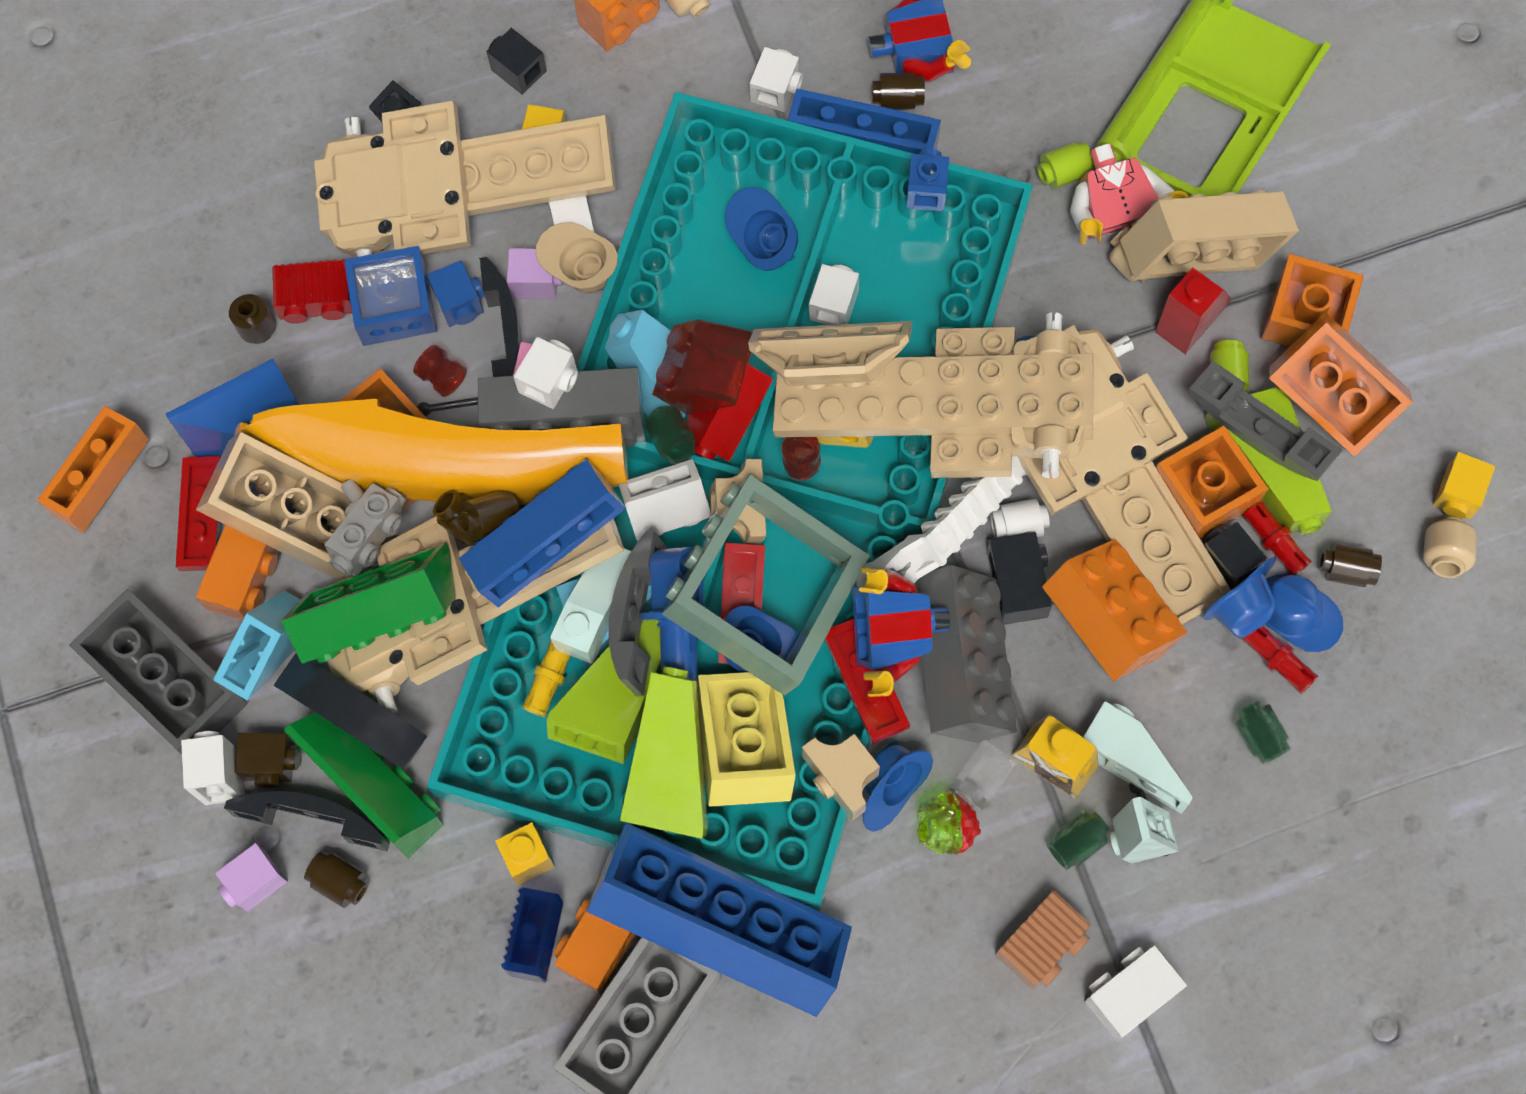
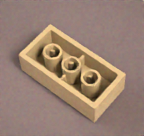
[1120,190,1299,280]
[196,432,352,579]

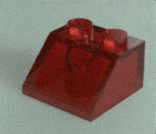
[652,319,753,415]

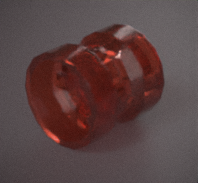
[413,344,467,397]
[782,437,821,480]

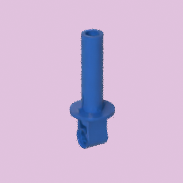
[639,547,717,692]

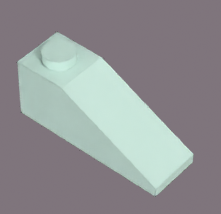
[550,548,632,664]
[1083,701,1193,814]
[1110,797,1179,863]

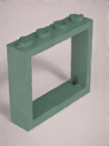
[662,475,870,696]

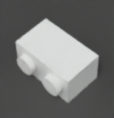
[619,459,711,541]
[181,731,245,805]
[1085,945,1187,1042]

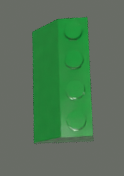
[281,542,455,664]
[284,712,443,859]

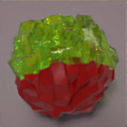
[916,791,981,855]

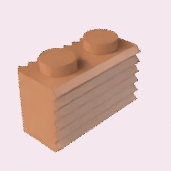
[996,890,1092,990]

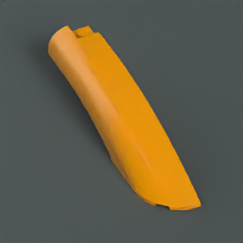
[234,399,629,505]

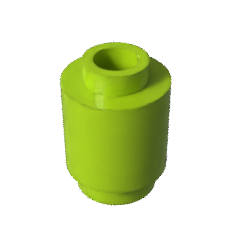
[1037,142,1095,189]
[1210,340,1249,391]

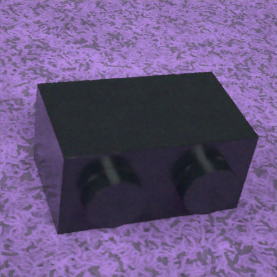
[987,532,1055,625]

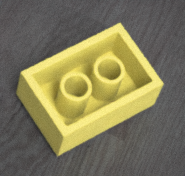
[698,672,795,807]

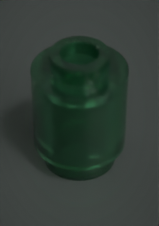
[645,406,695,464]
[1234,701,1291,764]
[1047,811,1109,870]

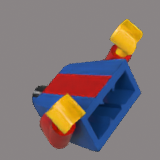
[868,0,971,82]
[852,567,951,697]

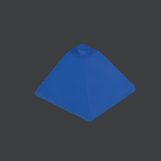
[165,358,299,457]

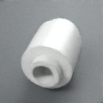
[990,498,1050,539]

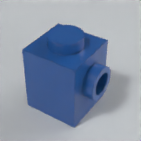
[426,260,485,327]

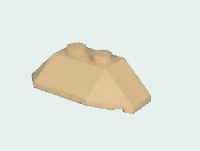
[748,321,912,389]

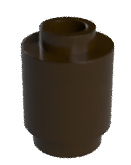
[872,72,925,110]
[229,294,275,344]
[433,490,481,546]
[457,491,520,540]
[1319,542,1382,588]
[304,851,368,908]

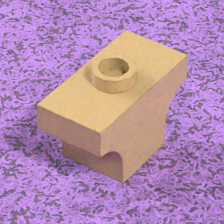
[709,459,766,545]
[802,734,880,821]

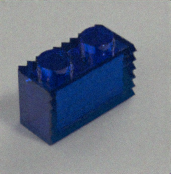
[501,887,564,983]

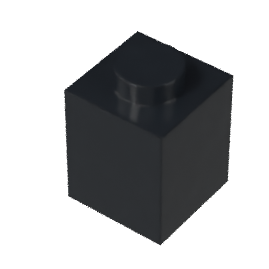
[486,27,547,95]
[1204,522,1267,590]

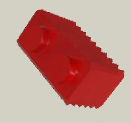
[272,258,352,324]

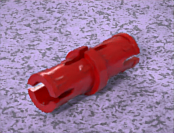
[1242,501,1312,575]
[1241,626,1319,694]

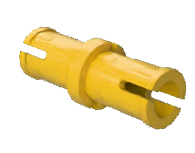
[521,641,571,718]

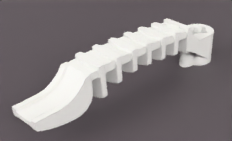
[856,456,1026,587]

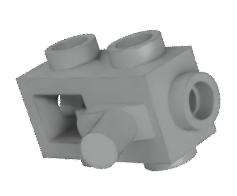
[325,479,406,576]

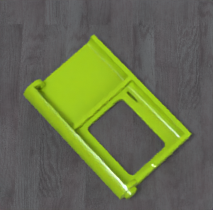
[1095,0,1332,197]

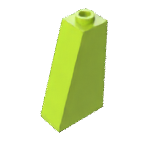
[1205,387,1332,535]
[547,621,661,764]
[620,666,708,839]

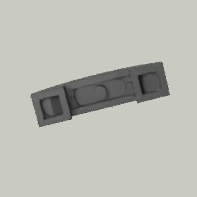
[1189,361,1342,481]
[609,531,669,696]

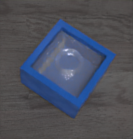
[344,246,437,346]

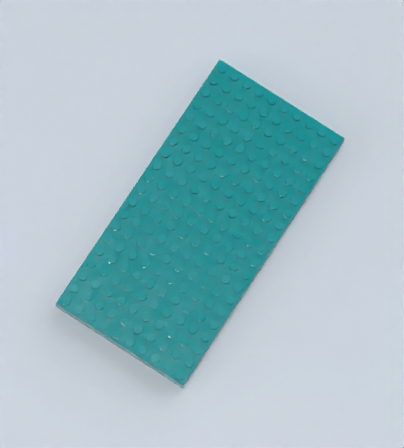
[427,92,1033,912]

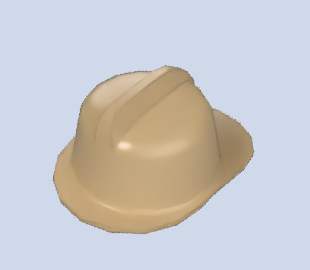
[536,222,618,293]

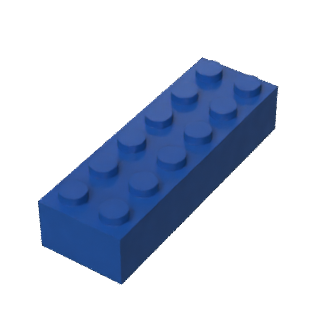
[586,822,852,1017]

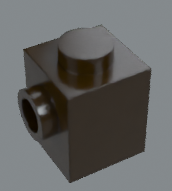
[234,733,300,788]

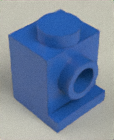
[906,148,949,212]

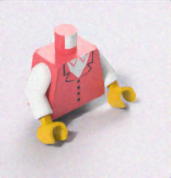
[1070,144,1189,245]

